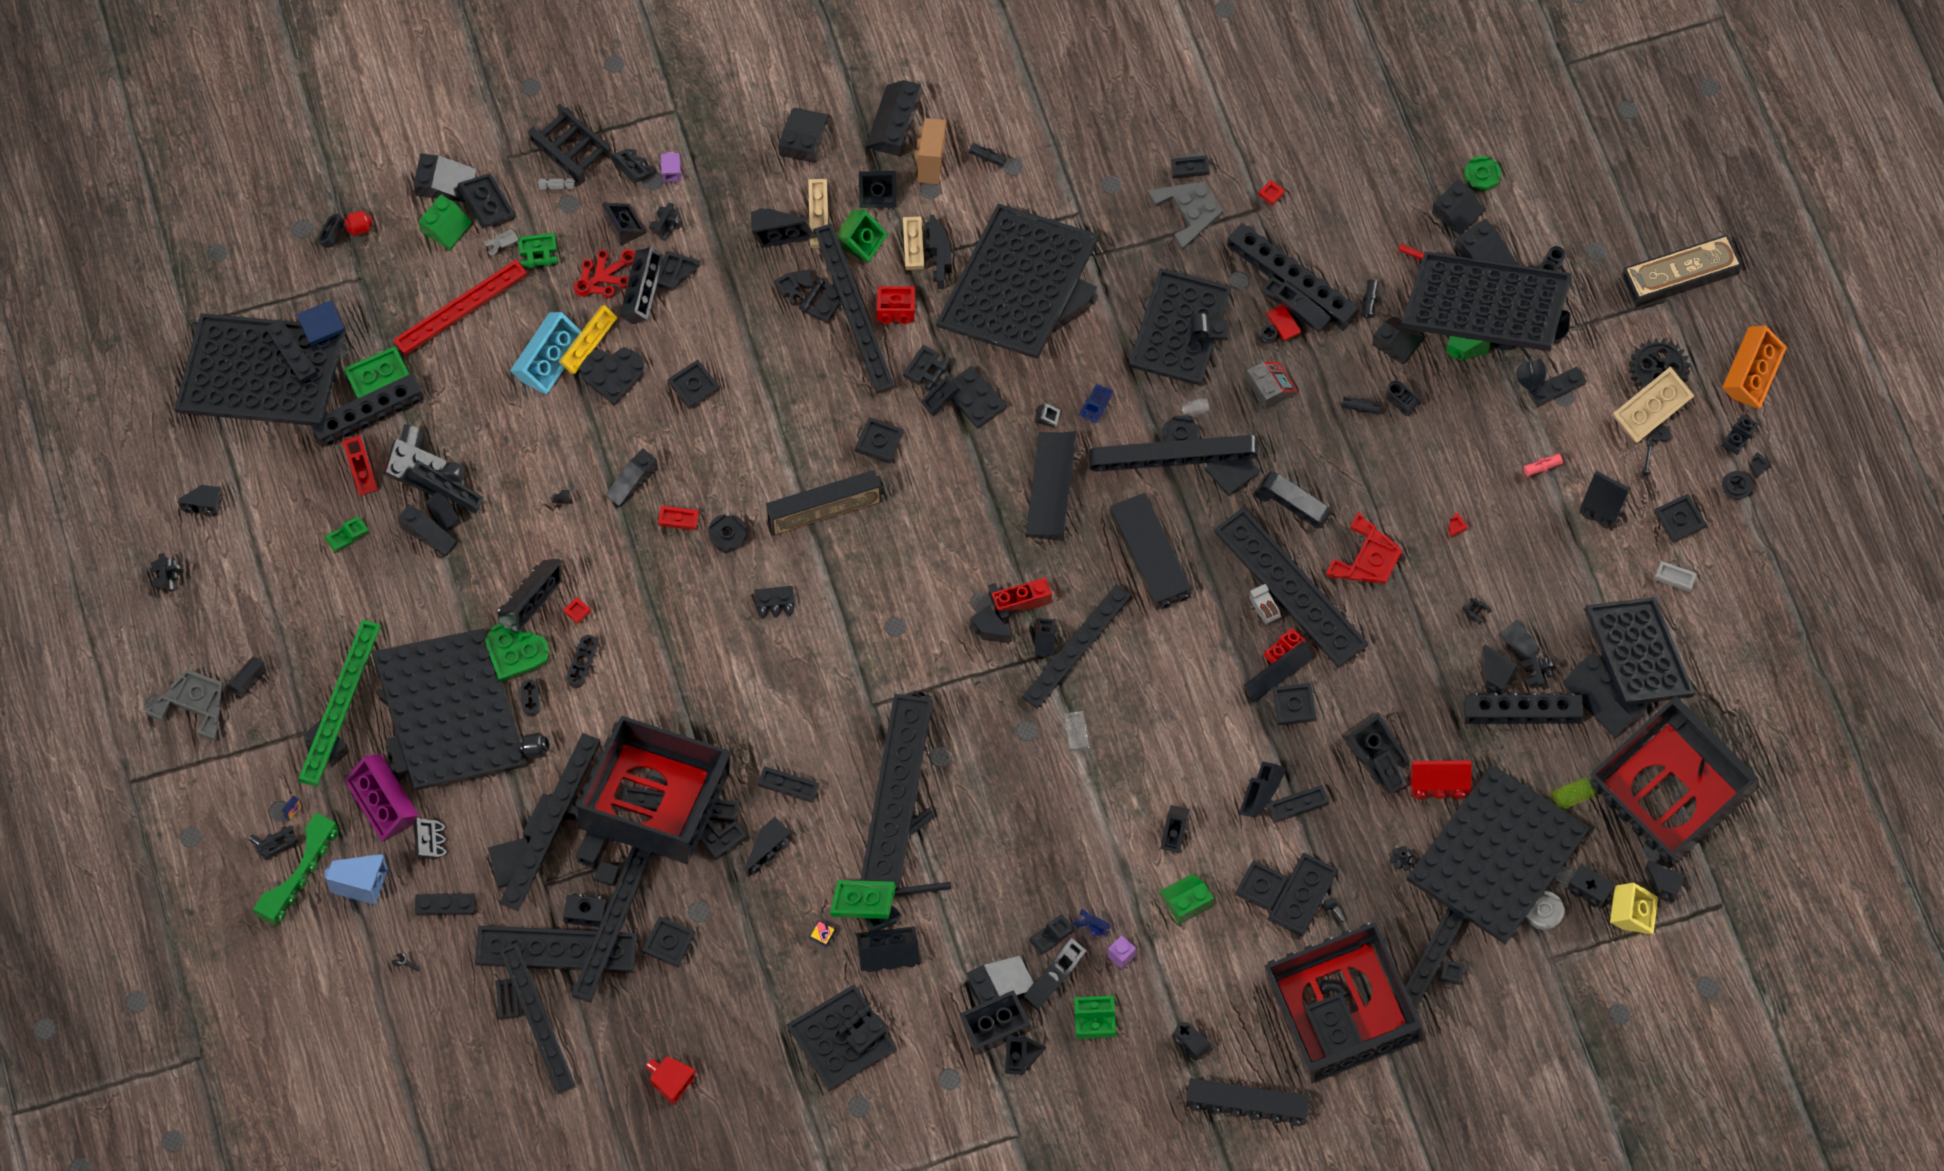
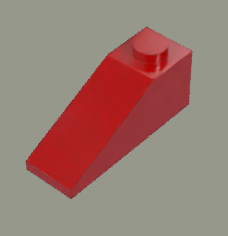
[342,435,378,496]

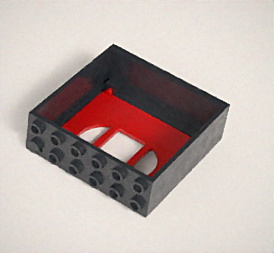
[1590,696,1759,867]
[575,715,731,865]
[1265,922,1423,1084]

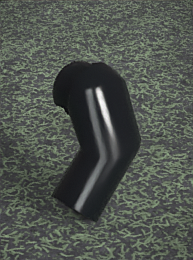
[1319,980,1350,998]

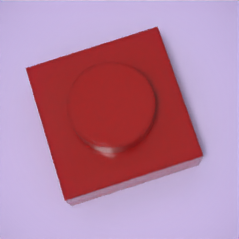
[1258,180,1285,206]
[563,597,591,624]

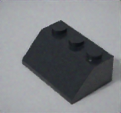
[856,926,920,972]
[959,990,1031,1055]

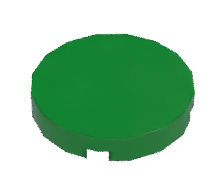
[1464,156,1501,191]

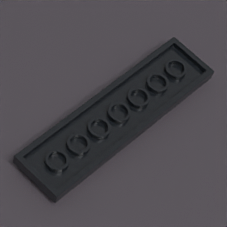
[475,925,637,973]

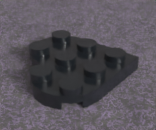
[580,347,644,406]

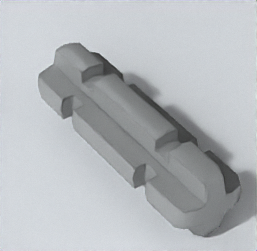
[538,178,575,190]

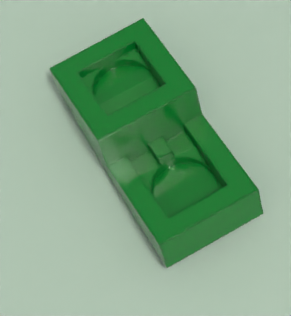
[325,516,369,553]

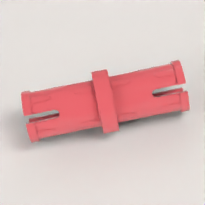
[1523,453,1563,477]

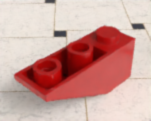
[991,577,1052,611]

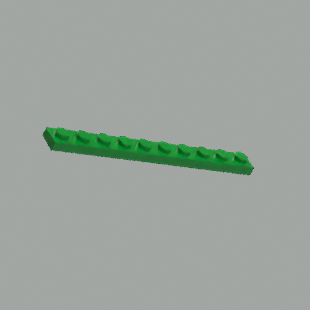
[299,620,380,787]

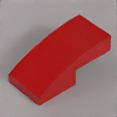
[1266,306,1301,342]

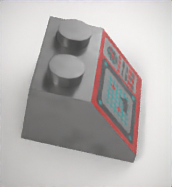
[1246,362,1298,410]

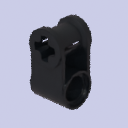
[1386,380,1422,416]
[1174,1022,1211,1061]

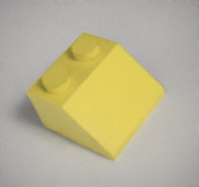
[1610,883,1658,934]

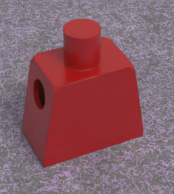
[645,1057,696,1106]

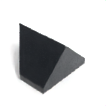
[1005,1036,1047,1075]

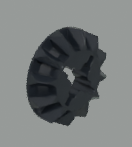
[1721,471,1752,500]

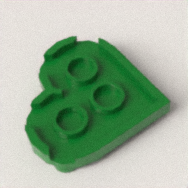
[485,623,549,682]

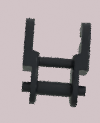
[1462,598,1492,625]

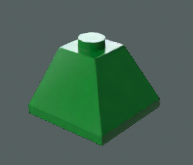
[1446,336,1491,361]

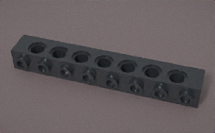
[1227,223,1359,331]

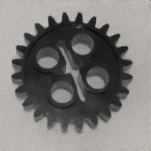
[1629,338,1690,391]

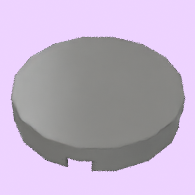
[1526,891,1565,930]

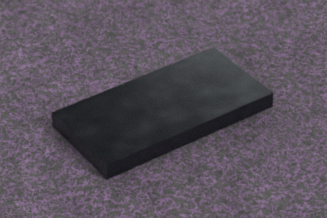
[1268,852,1339,937]

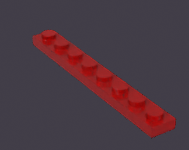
[393,260,527,356]

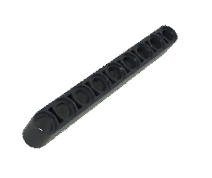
[1089,435,1258,472]

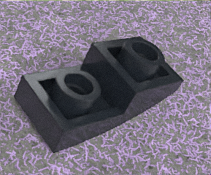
[1721,414,1758,455]

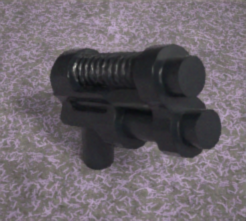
[248,826,299,860]

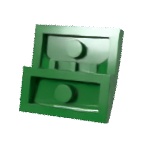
[1074,996,1116,1039]

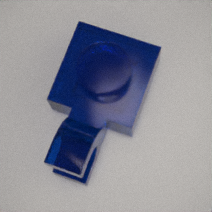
[1074,909,1110,937]

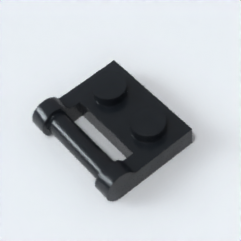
[798,277,841,324]

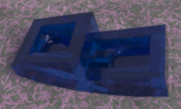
[1079,383,1114,423]

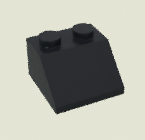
[1432,180,1484,236]

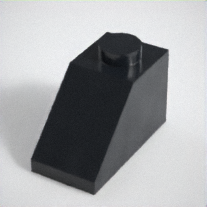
[969,605,1012,643]
[1035,619,1056,657]
[1160,805,1190,853]
[1645,860,1685,902]

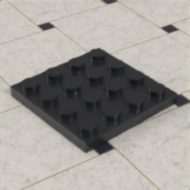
[787,984,897,1091]

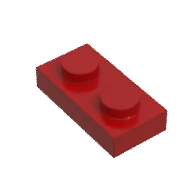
[658,506,699,531]

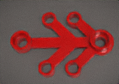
[573,249,635,299]

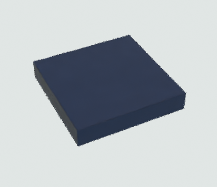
[297,300,346,346]

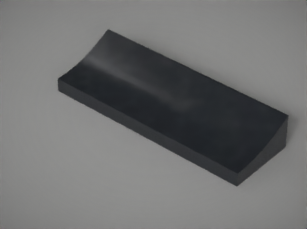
[1026,431,1077,541]

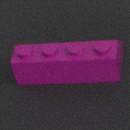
[344,754,419,841]

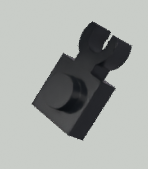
[774,272,804,306]

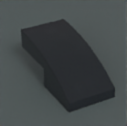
[1029,914,1074,955]

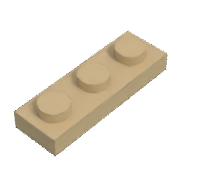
[903,217,924,270]

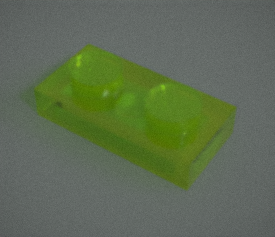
[1550,777,1594,809]

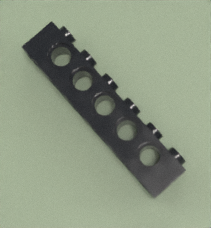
[311,373,424,448]
[1464,693,1583,724]

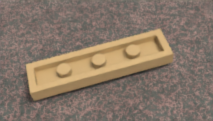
[808,179,828,248]

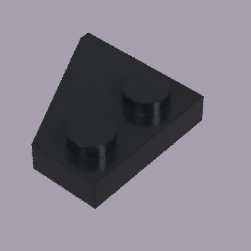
[656,251,701,291]

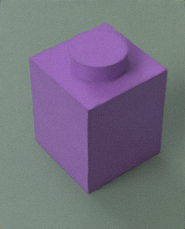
[661,152,681,182]
[1108,935,1136,969]

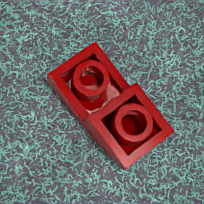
[1263,628,1306,664]

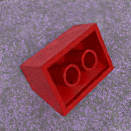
[1410,761,1472,799]

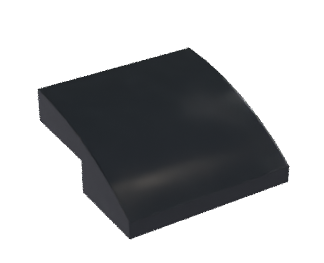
[1205,460,1260,497]
[488,837,537,888]

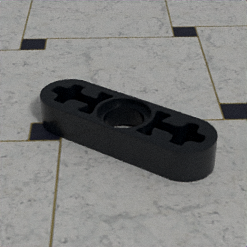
[567,635,598,688]

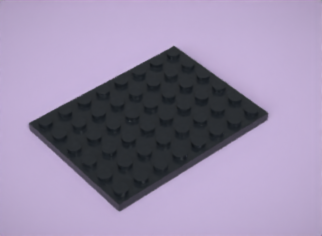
[936,203,1099,359]
[1401,251,1572,351]
[174,313,346,427]
[372,628,527,791]
[1406,764,1591,945]

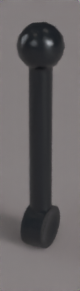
[1642,440,1654,476]

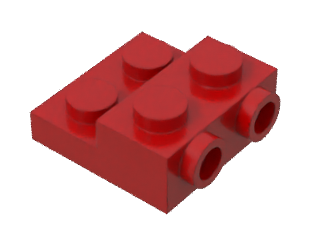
[877,286,915,324]

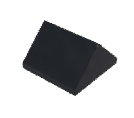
[859,171,897,208]
[602,202,646,246]

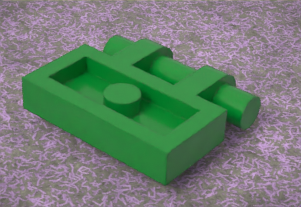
[518,233,558,269]

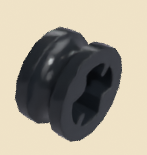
[1261,325,1278,344]

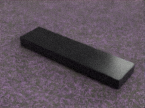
[1244,641,1313,702]

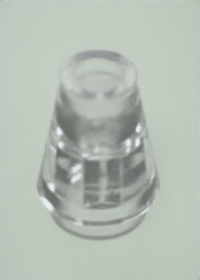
[1182,397,1210,416]

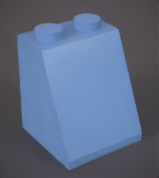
[324,854,388,905]

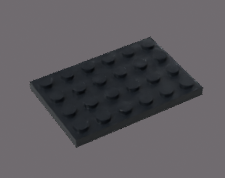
[1129,268,1231,386]
[1584,597,1695,706]

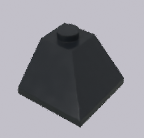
[1372,317,1424,365]
[1479,644,1517,695]

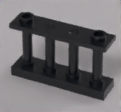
[528,104,612,185]

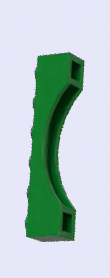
[253,812,338,926]

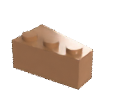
[915,118,947,184]

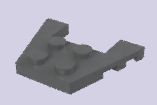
[1148,182,1223,250]
[145,669,223,741]

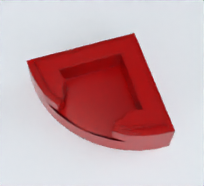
[1448,513,1468,538]

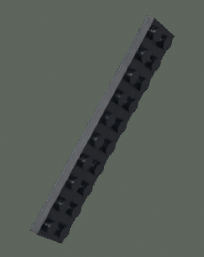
[1214,507,1368,668]
[860,693,933,889]

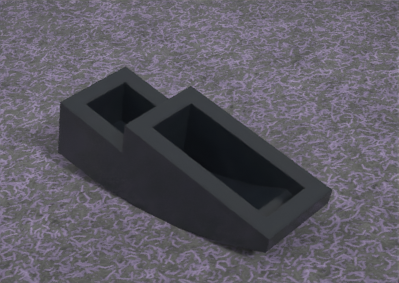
[1239,761,1286,818]

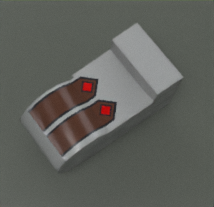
[1249,584,1281,624]

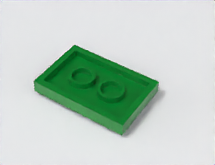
[343,346,409,398]
[830,880,896,919]

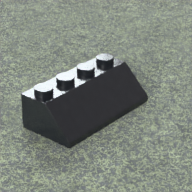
[866,80,922,157]
[497,559,562,634]
[1563,652,1646,738]

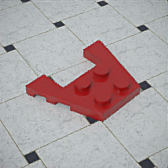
[1326,512,1402,584]

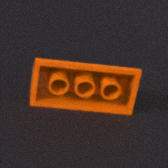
[1722,325,1787,409]

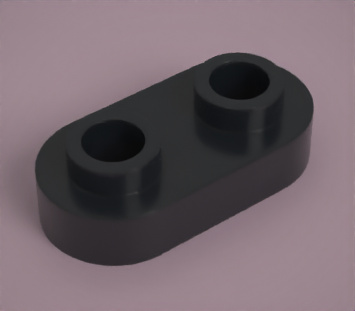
[317,213,344,248]

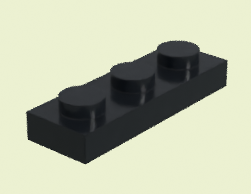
[1528,366,1587,408]
[758,766,820,803]
[1267,785,1329,823]
[415,894,475,916]

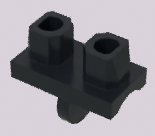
[649,202,682,241]
[151,553,183,592]
[1522,651,1556,690]

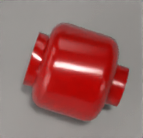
[344,211,373,237]

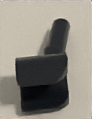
[1324,898,1346,923]
[392,953,420,972]

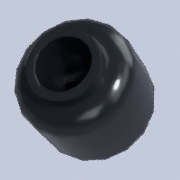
[519,732,550,760]

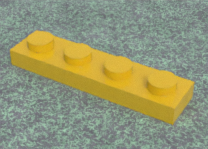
[559,305,617,374]

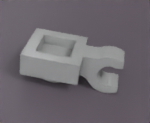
[484,229,518,255]

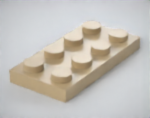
[1612,367,1694,444]

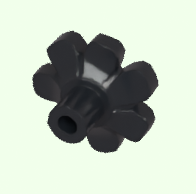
[1390,846,1415,871]

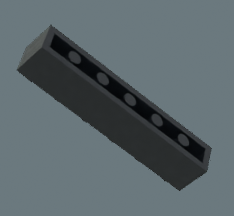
[1186,1078,1309,1126]

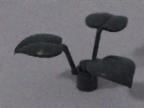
[1491,310,1571,392]

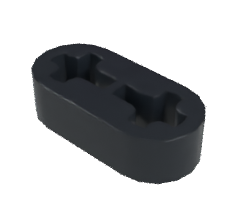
[521,679,540,717]

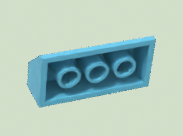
[510,312,582,394]

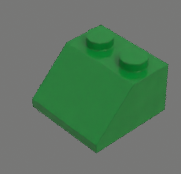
[418,195,472,250]
[836,210,888,262]
[1159,873,1214,925]

